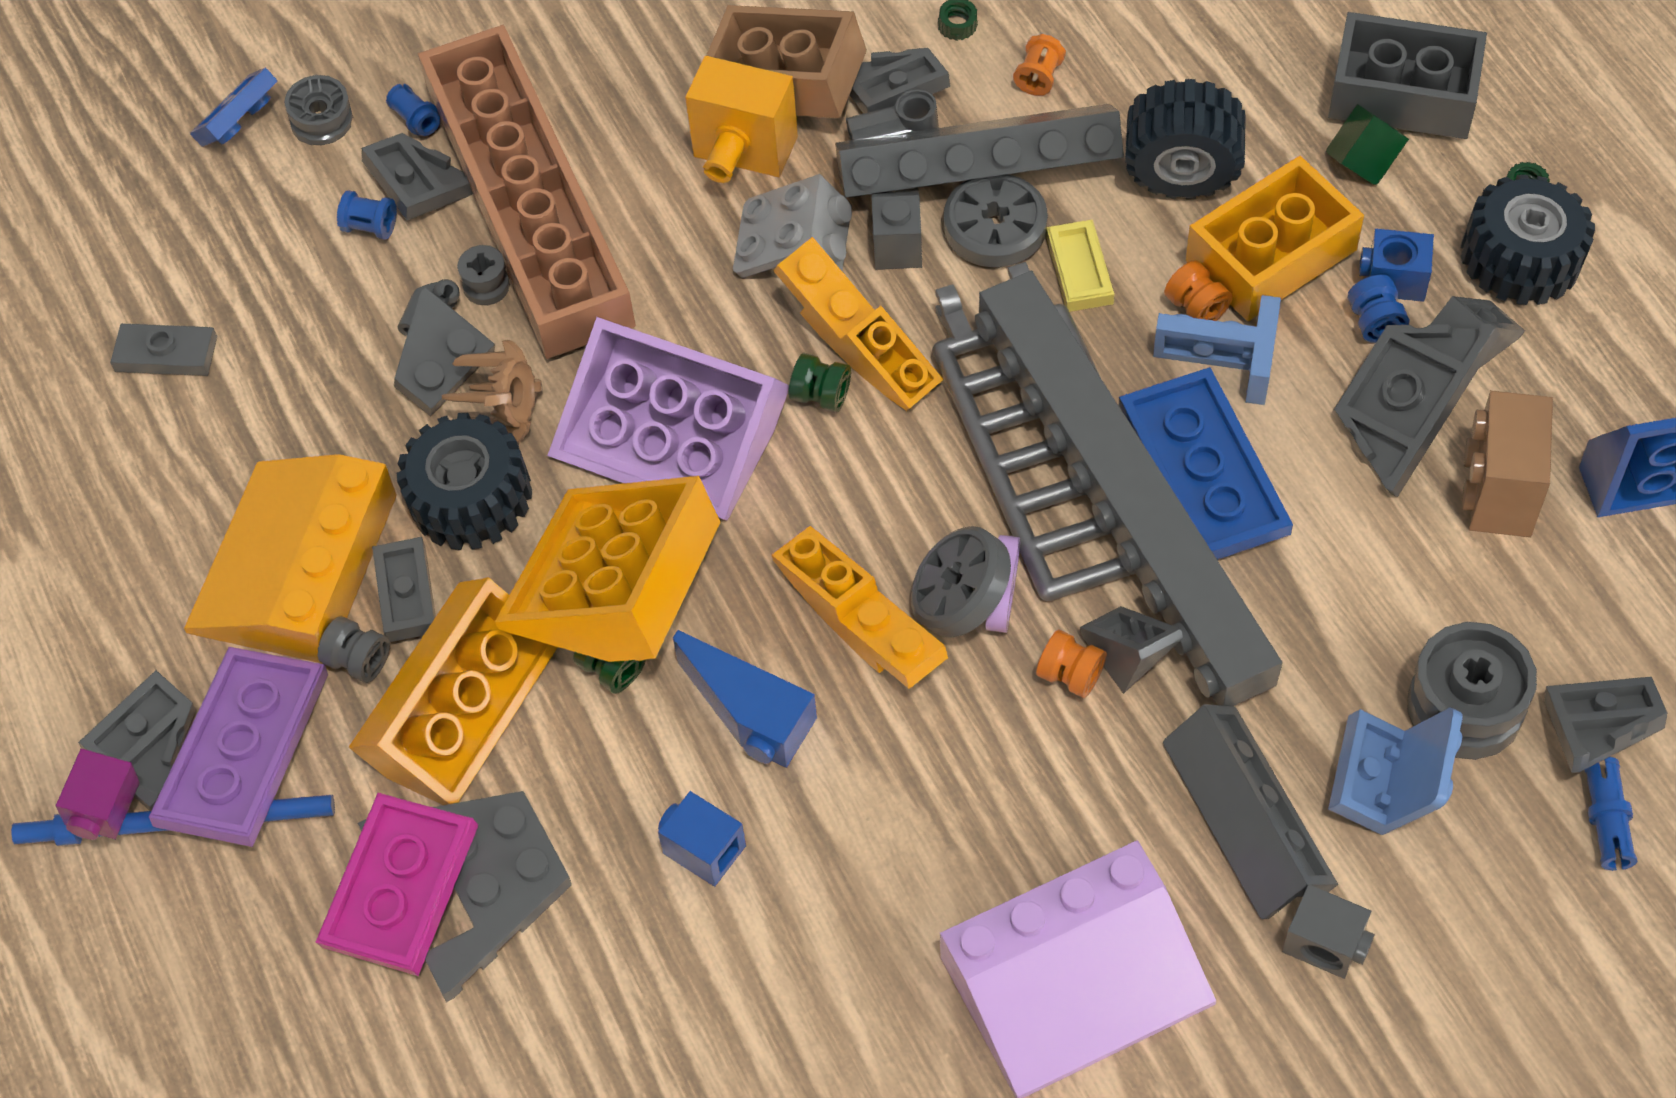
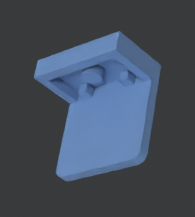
[1328,708,1463,835]

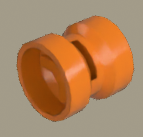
[1164,260,1233,321]
[1036,629,1107,699]

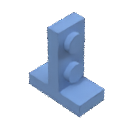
[1153,295,1281,405]

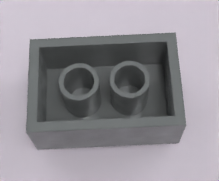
[1328,12,1487,139]

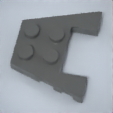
[358,791,572,1002]

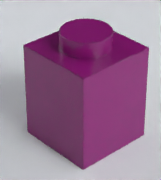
[55,748,140,840]

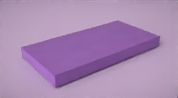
[149,647,328,847]

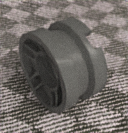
[284,75,353,146]

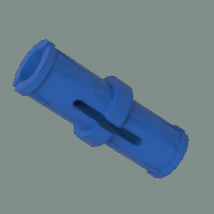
[1584,757,1638,871]

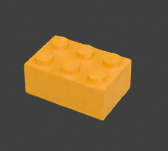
[1185,155,1364,322]

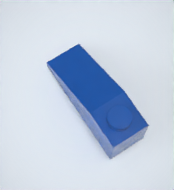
[673,630,817,768]

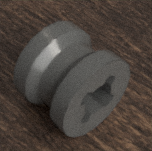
[457,245,510,306]

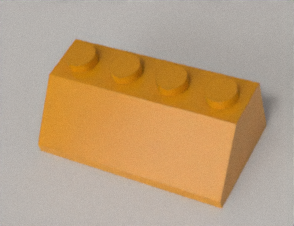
[348,577,558,805]

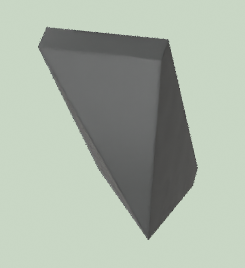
[1080,606,1183,694]

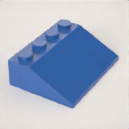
[1579,418,1676,518]

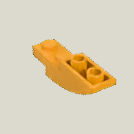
[773,237,944,411]
[772,526,948,689]

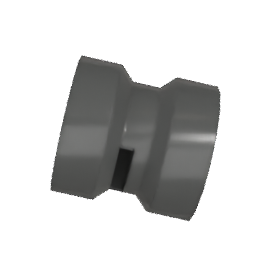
[318,616,390,683]

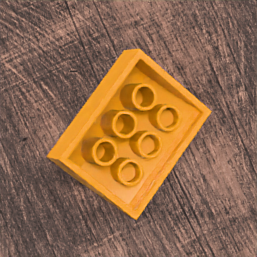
[184,454,397,664]
[495,476,721,662]

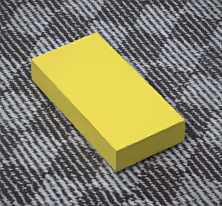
[1046,219,1114,312]

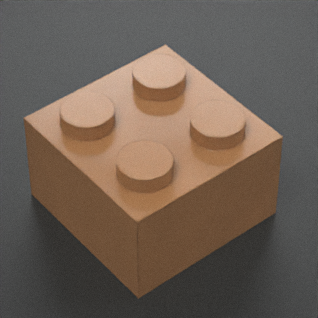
[1462,390,1553,538]

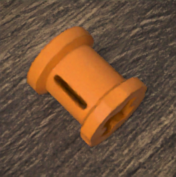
[1013,34,1066,96]

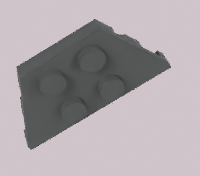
[1334,324,1500,497]

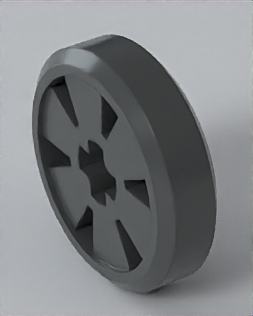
[944,174,1048,267]
[911,526,1011,637]

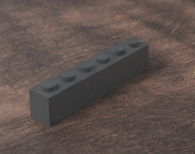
[835,104,1124,197]

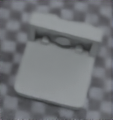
[733,174,852,278]

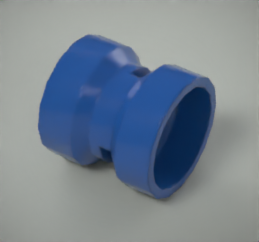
[1347,275,1410,343]

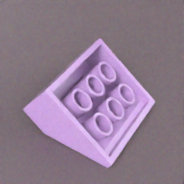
[547,317,789,520]
[940,840,1216,1098]

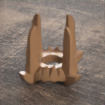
[442,340,542,442]

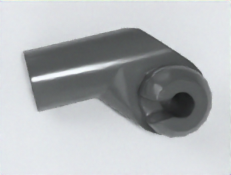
[397,279,460,336]

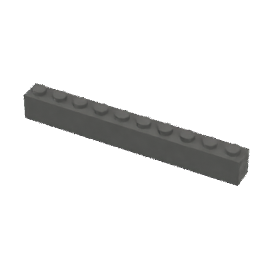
[975,270,1283,706]

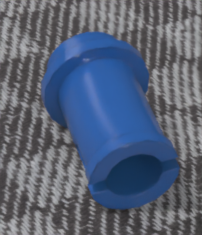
[386,84,440,136]

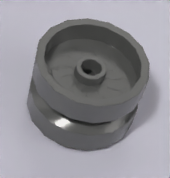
[1407,622,1537,760]

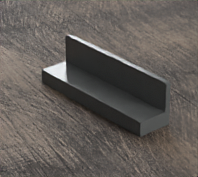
[1163,704,1339,919]

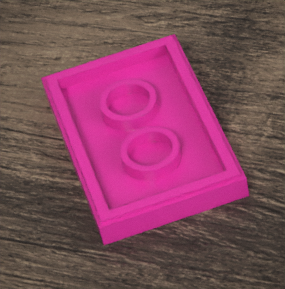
[315,793,478,976]

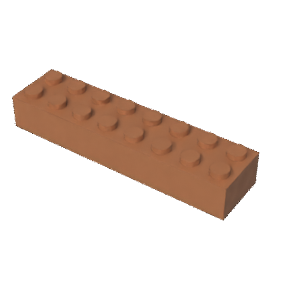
[418,24,636,359]

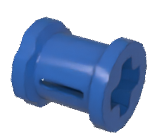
[337,190,397,240]

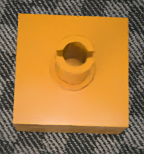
[685,56,798,183]

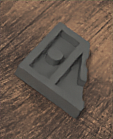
[361,133,473,220]
[78,670,195,811]
[1544,676,1668,773]

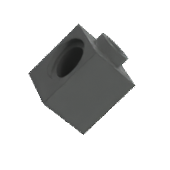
[1282,884,1375,979]

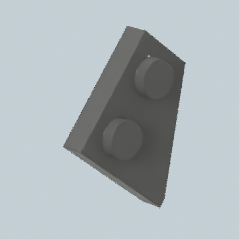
[850,48,950,114]
[394,287,495,417]

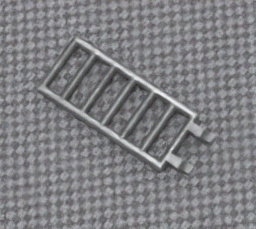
[932,262,1135,601]

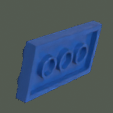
[1118,367,1293,560]

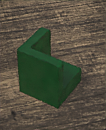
[1326,104,1409,185]

